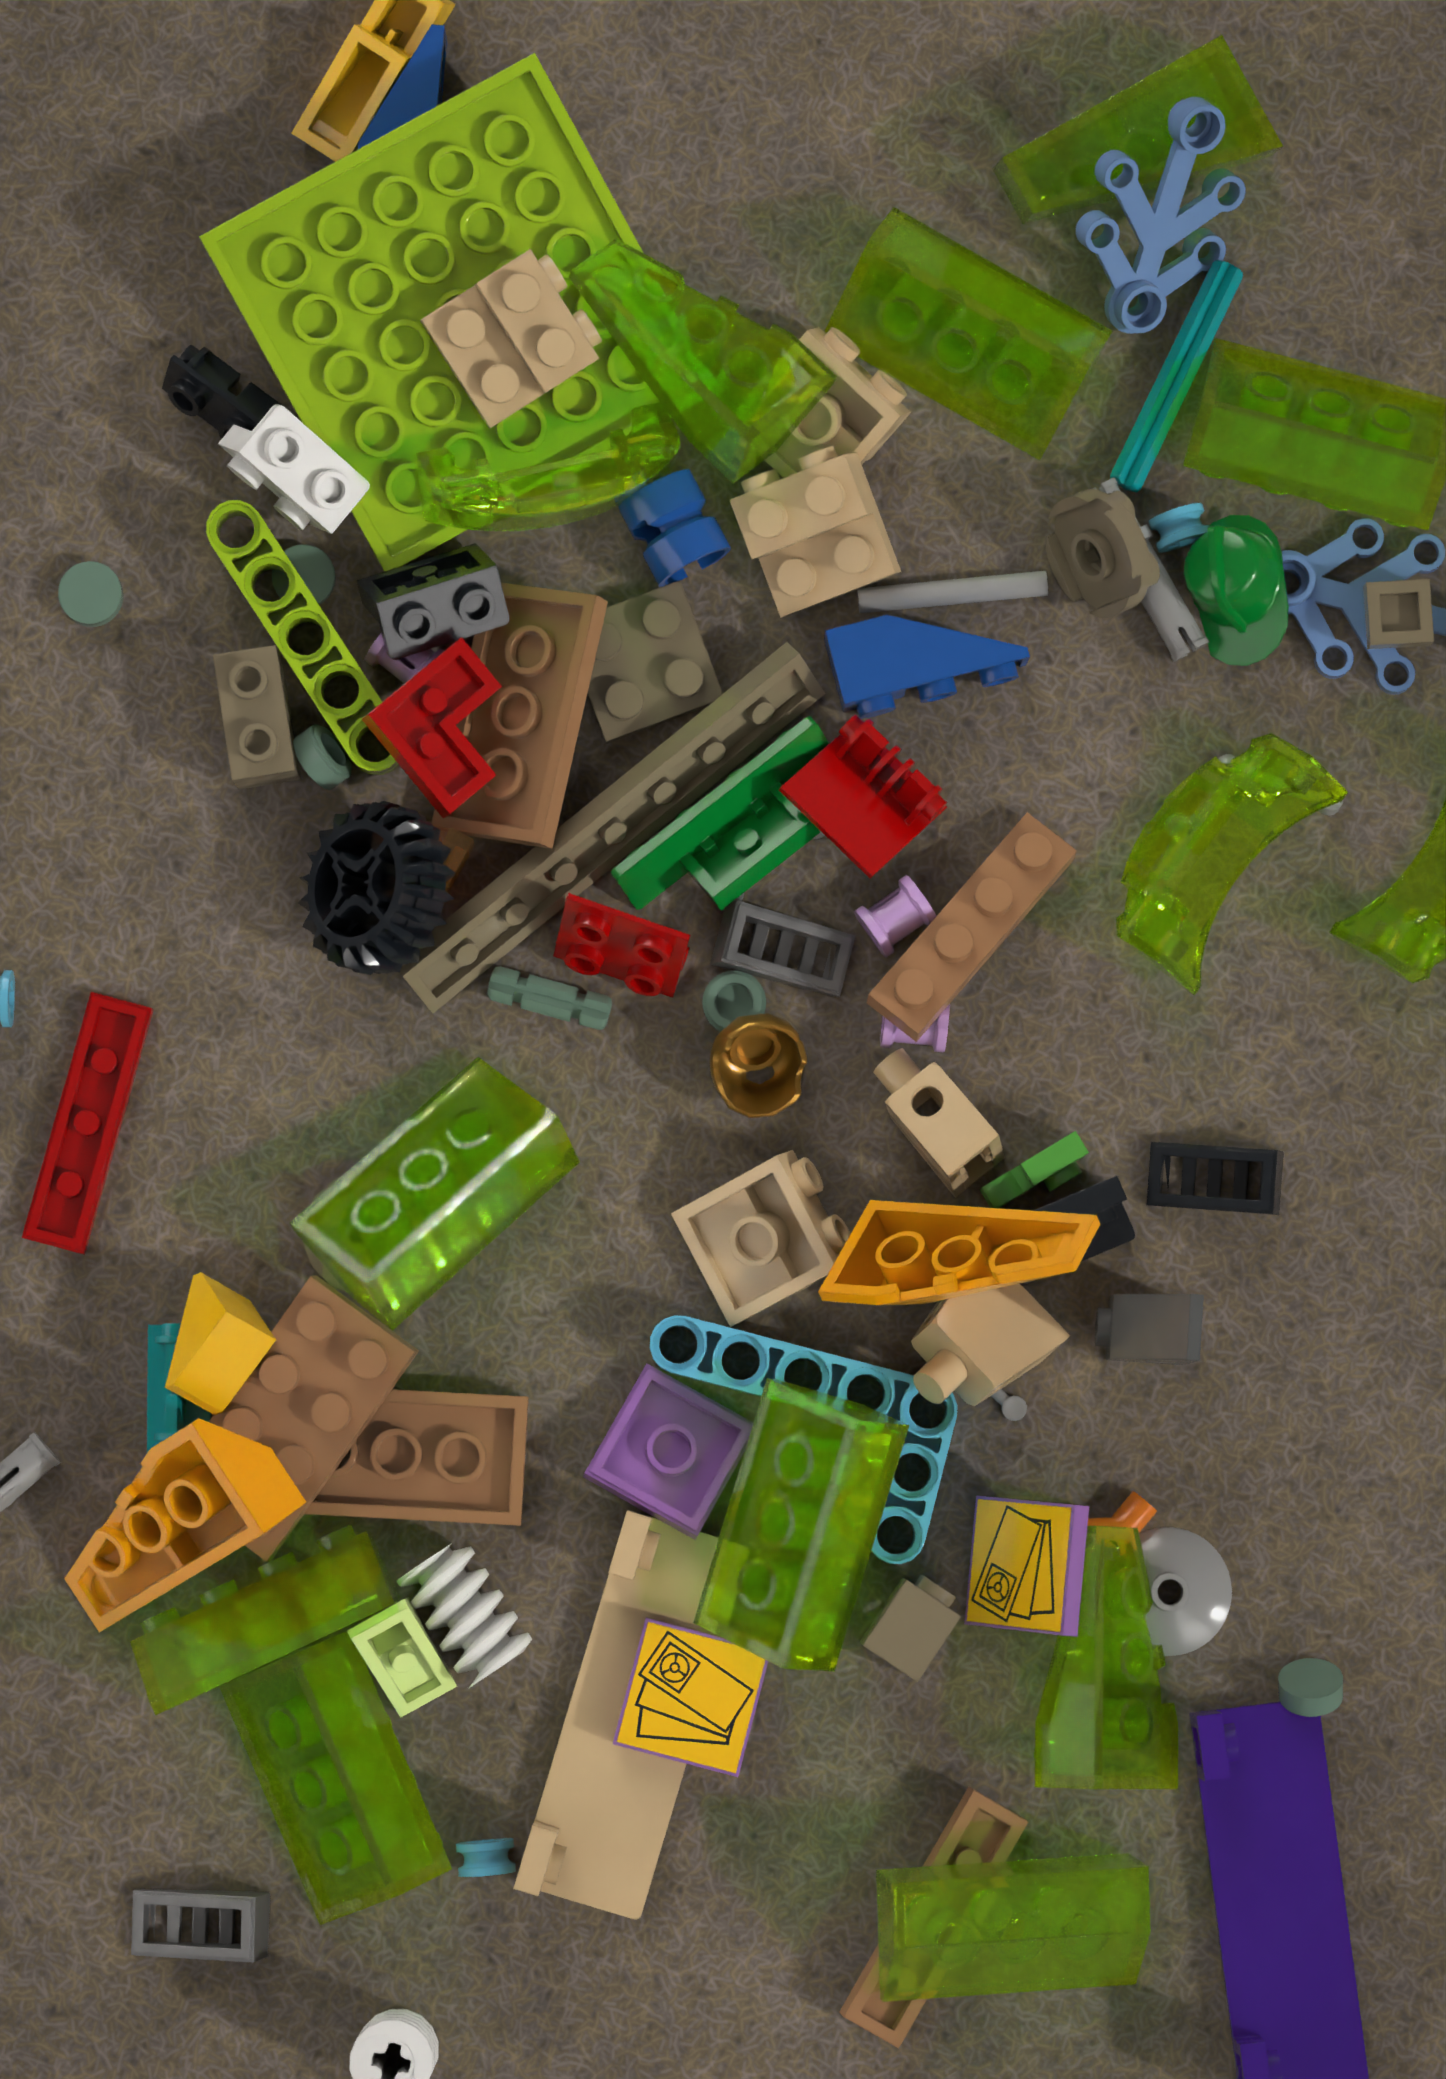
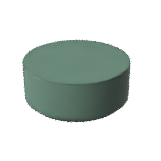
[272,544,336,605]
[58,561,124,627]
[293,724,352,790]
[702,971,766,1032]
[1278,1658,1343,1717]

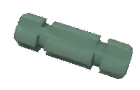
[487,966,612,1030]

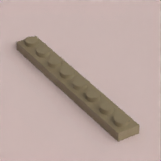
[399,642,826,1014]

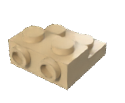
[420,249,602,429]
[727,327,911,478]
[730,446,901,618]
[671,1150,851,1327]

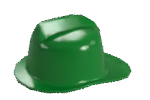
[1183,515,1289,666]

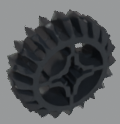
[298,801,456,975]

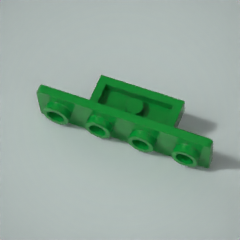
[611,716,829,910]

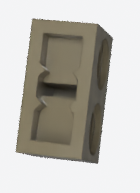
[213,645,301,790]
[859,1575,961,1682]

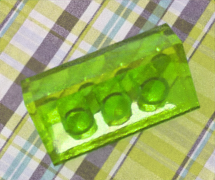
[824,207,1113,460]
[1183,338,1446,531]
[290,1057,580,1331]
[693,1378,909,1672]
[130,1525,402,1715]
[219,1631,452,1925]
[876,1853,1151,2002]

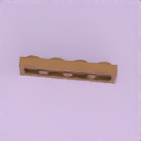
[867,812,1077,1042]
[839,1786,1028,2048]

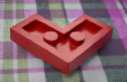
[362,637,502,819]

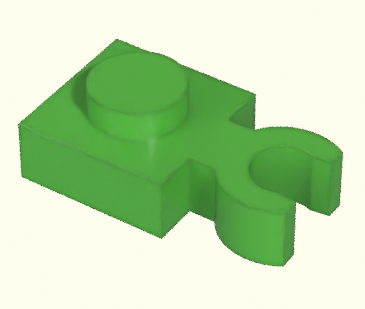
[980,1131,1089,1208]

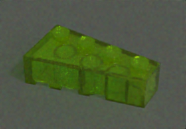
[993,35,1283,224]

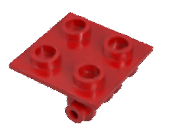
[779,714,948,879]
[553,893,691,998]

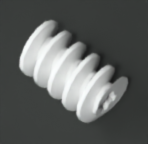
[396,1543,532,1689]
[350,2009,439,2079]

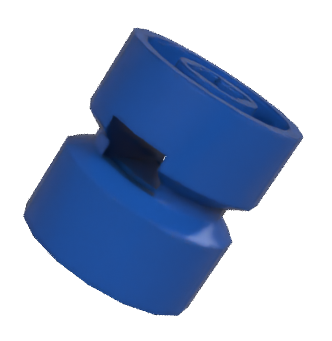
[618,469,731,587]

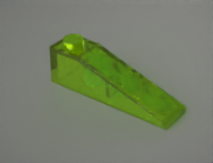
[569,239,837,484]
[1034,1526,1178,1789]

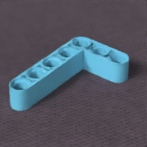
[650,1315,958,1564]

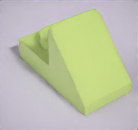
[347,1597,457,1718]

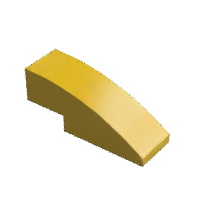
[291,0,456,162]

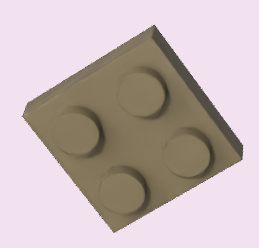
[587,580,723,744]

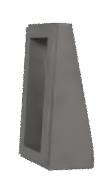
[710,900,855,997]
[131,1889,270,1963]

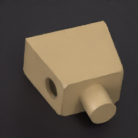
[873,1048,1005,1198]
[911,1283,1070,1406]

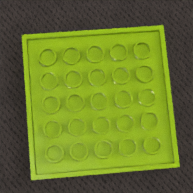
[199,53,718,572]

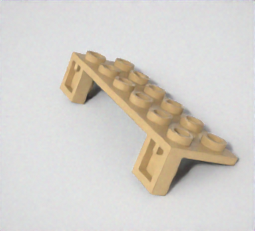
[513,1510,750,1920]

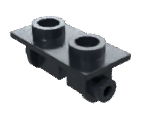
[162,345,286,439]

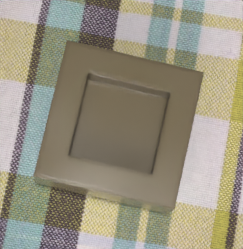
[1363,579,1434,649]

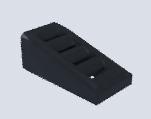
[1146,1142,1284,1215]

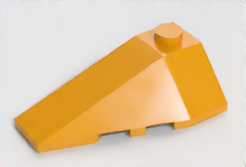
[818,1200,1100,1305]
[64,1418,306,1633]

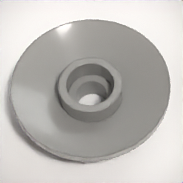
[1104,1527,1232,1656]

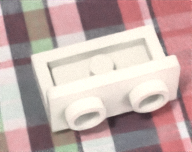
[218,404,370,534]

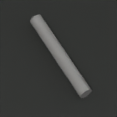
[857,570,1048,614]

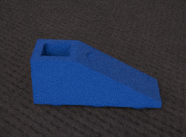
[824,615,1030,719]

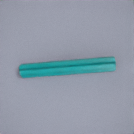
[1110,260,1243,493]

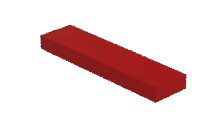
[21,992,154,1255]

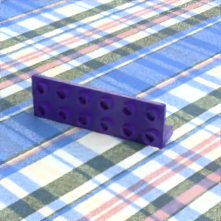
[1189,1701,1369,2079]

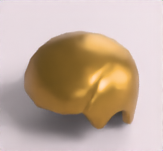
[710,1013,807,1118]

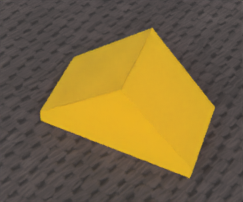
[165,1272,276,1415]

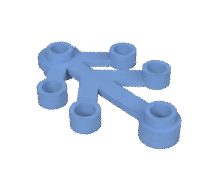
[1076,97,1246,334]
[1281,518,1446,695]

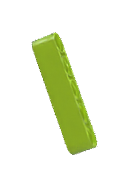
[206,500,399,775]

